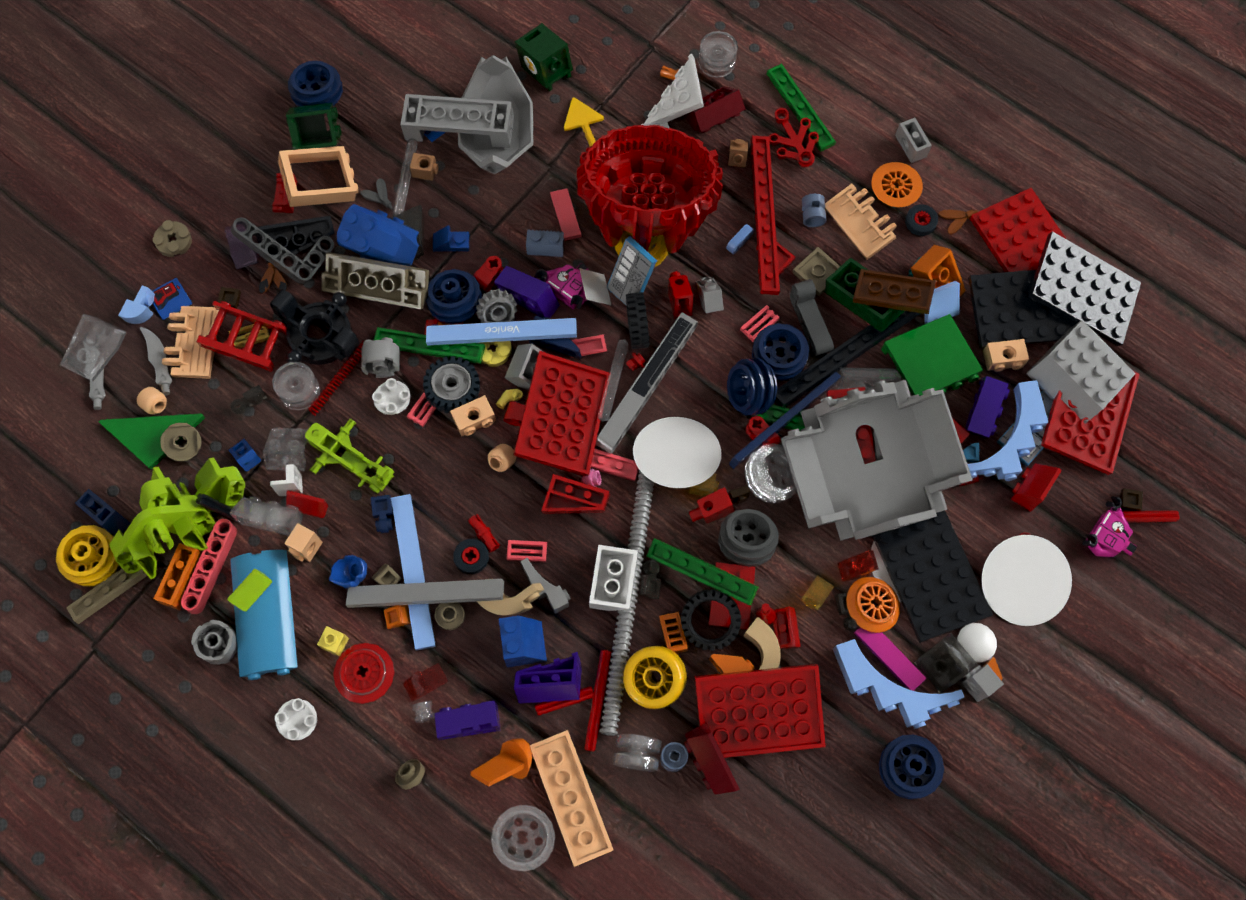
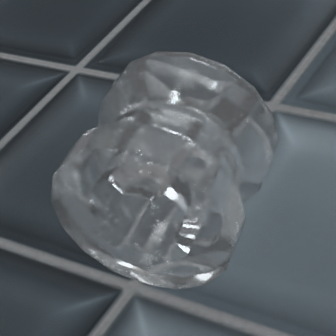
[412,701,435,723]

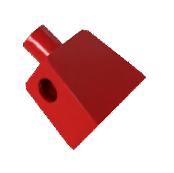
[668,271,693,319]
[689,487,734,523]

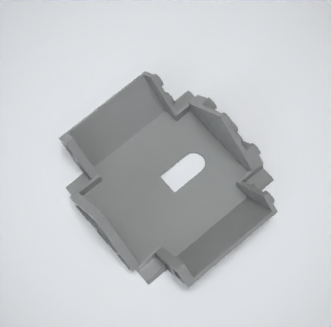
[781,380,972,541]

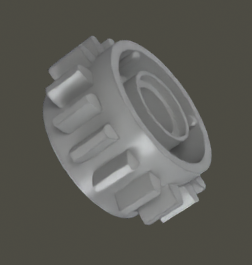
[476,289,517,323]

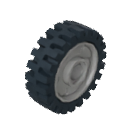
[423,356,480,414]

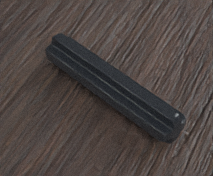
[196,493,242,522]

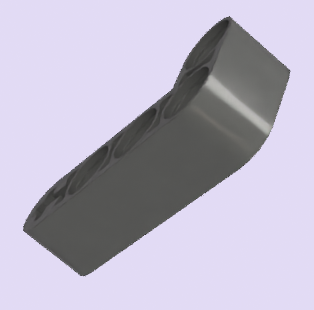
[790,279,834,356]

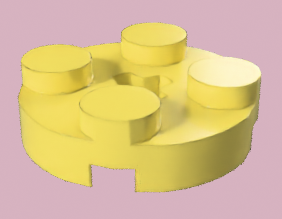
[480,341,512,367]

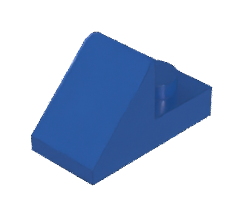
[433,225,470,252]
[229,439,261,472]

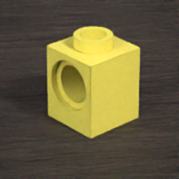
[317,626,349,657]

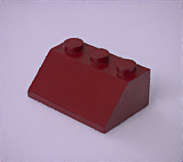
[684,86,746,133]
[684,723,740,795]

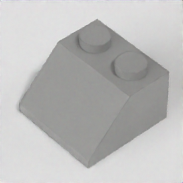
[505,344,543,390]

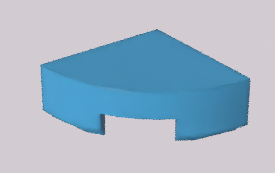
[963,443,979,463]

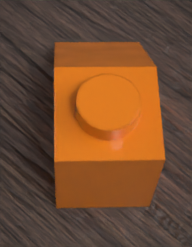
[709,654,755,674]

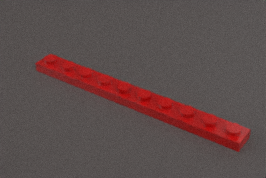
[750,135,780,295]

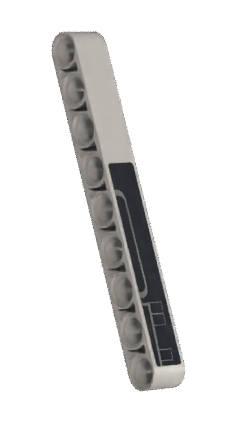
[596,312,698,454]

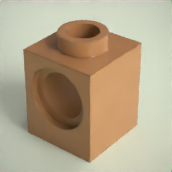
[410,153,439,181]

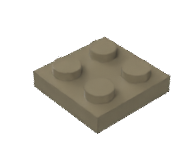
[792,247,840,296]

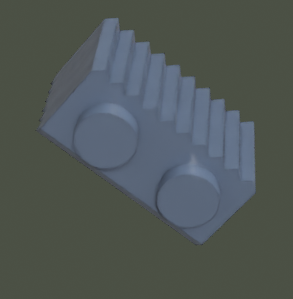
[526,229,564,257]

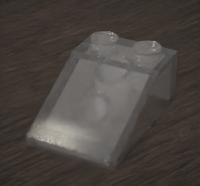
[60,314,127,381]

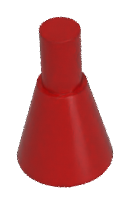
[756,603,776,625]

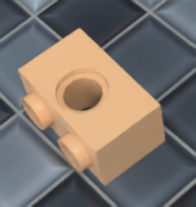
[983,339,1029,372]
[450,395,496,437]
[284,523,323,562]

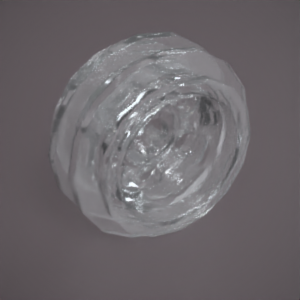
[745,444,797,504]
[491,805,556,872]

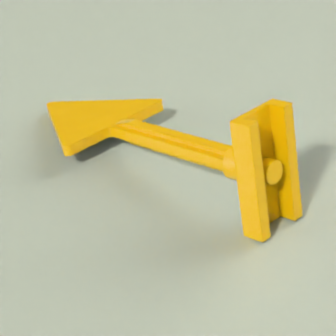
[564,97,604,146]

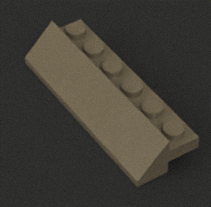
[322,252,429,309]

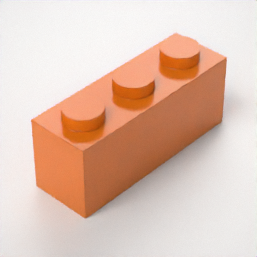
[154,543,202,610]

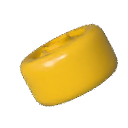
[623,646,687,709]

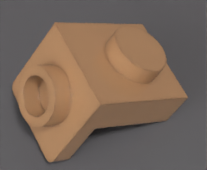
[728,139,748,167]

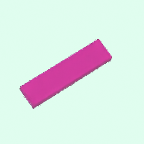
[854,627,926,691]

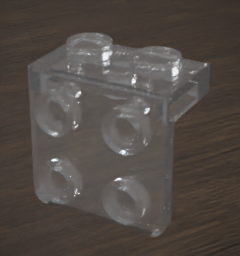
[263,427,308,471]

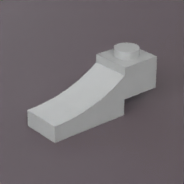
[520,558,571,614]

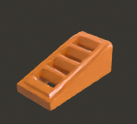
[659,612,688,654]

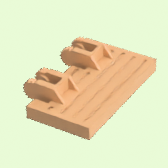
[825,183,897,260]
[162,306,218,379]

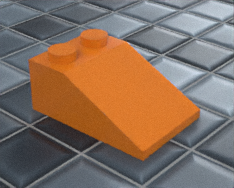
[911,245,966,296]

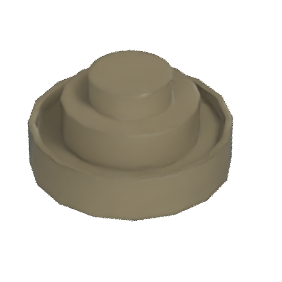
[435,602,465,631]
[395,759,425,790]

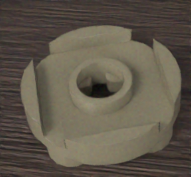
[153,220,192,257]
[160,423,202,462]

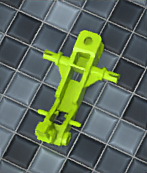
[305,418,394,494]

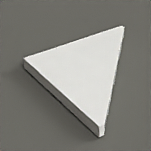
[641,54,704,126]

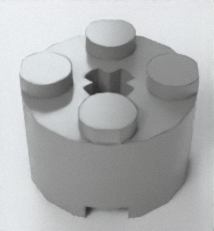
[361,337,400,378]
[191,620,237,665]

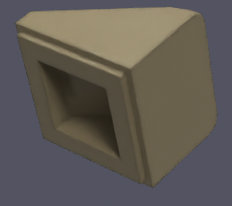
[372,563,402,585]

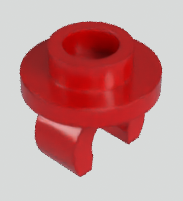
[626,352,646,371]

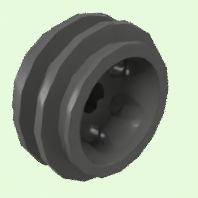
[718,509,779,567]

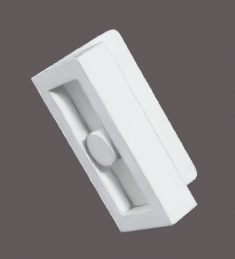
[270,464,303,496]

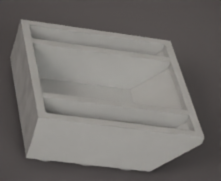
[1026,320,1136,424]

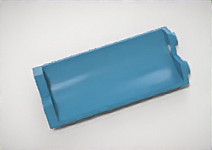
[230,550,298,680]

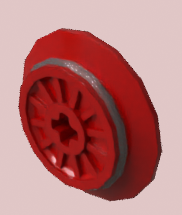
[333,643,394,704]

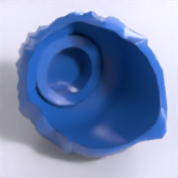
[329,555,367,588]

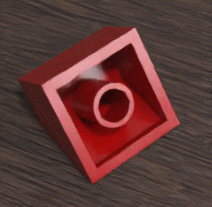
[1011,463,1062,512]

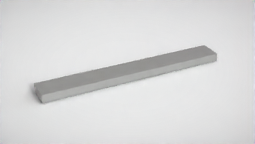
[346,579,504,608]

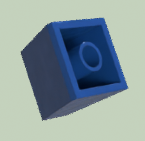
[499,616,547,668]

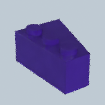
[494,266,560,319]
[965,376,1010,438]
[514,652,582,703]
[434,701,501,740]

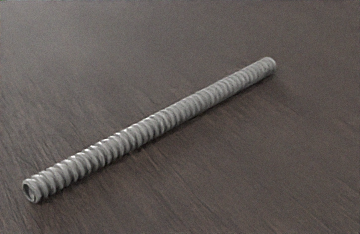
[599,470,654,736]

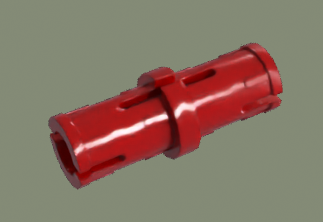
[468,514,500,553]

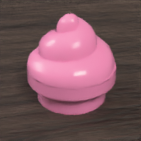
[581,469,601,487]

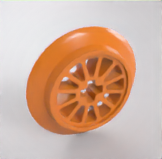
[871,162,923,207]
[846,577,900,633]

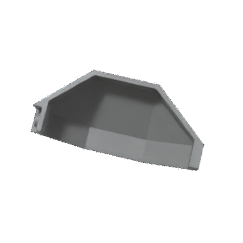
[458,55,533,174]

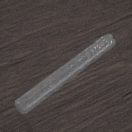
[392,139,418,219]
[598,339,629,422]

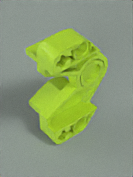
[139,458,245,513]
[109,496,216,579]

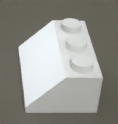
[589,545,638,611]

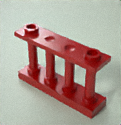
[196,301,287,372]

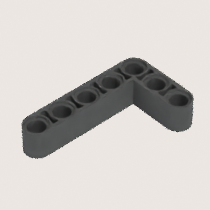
[231,217,334,284]

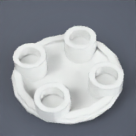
[372,378,411,415]
[956,623,997,663]
[275,698,317,741]

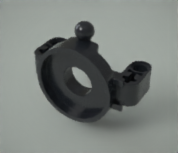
[270,289,360,365]

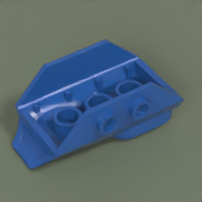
[337,204,419,266]

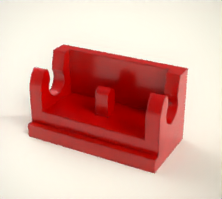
[272,173,297,213]

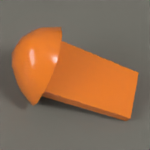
[471,738,532,787]

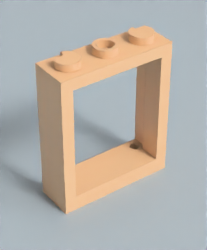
[278,146,358,207]

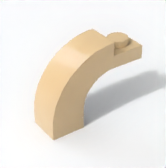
[477,583,544,615]
[744,617,781,670]

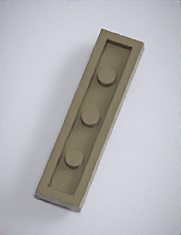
[66,569,147,624]

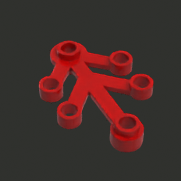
[769,108,819,167]

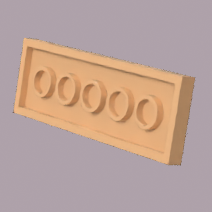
[530,730,614,867]

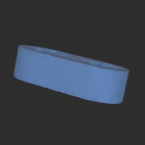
[726,224,755,254]

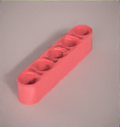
[181,519,237,614]

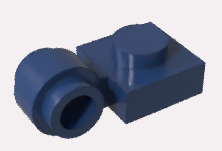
[371,495,393,534]

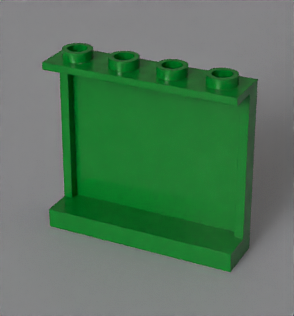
[881,314,983,396]

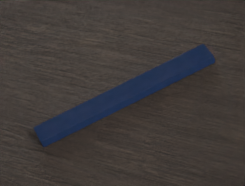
[729,372,842,469]

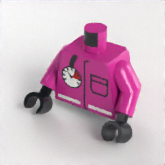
[534,263,589,309]
[1082,496,1137,557]

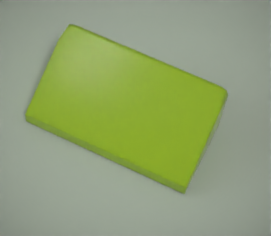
[227,568,272,612]

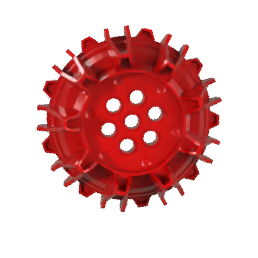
[576,125,723,254]

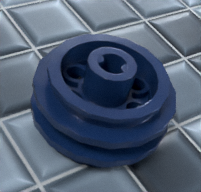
[288,61,343,107]
[426,269,482,324]
[752,323,809,381]
[727,358,777,415]
[878,734,944,799]

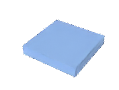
[924,281,960,324]

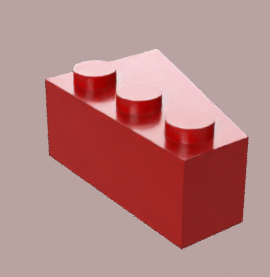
[541,474,610,514]

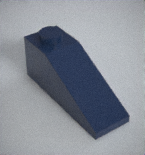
[529,316,582,360]
[75,489,131,536]

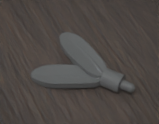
[360,178,393,210]

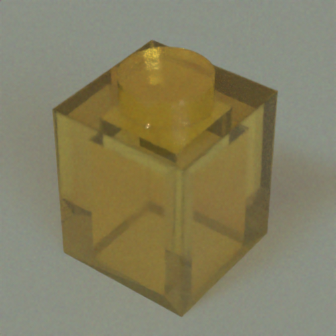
[689,474,719,496]
[802,575,834,610]

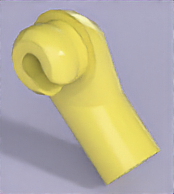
[496,389,523,409]

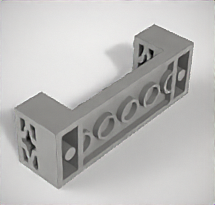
[400,94,514,148]

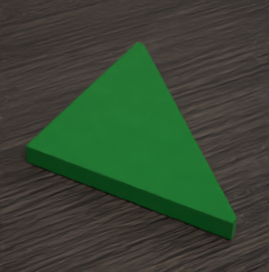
[99,414,206,470]

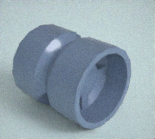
[801,194,827,227]
[660,742,688,772]

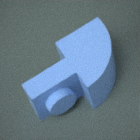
[118,285,155,324]

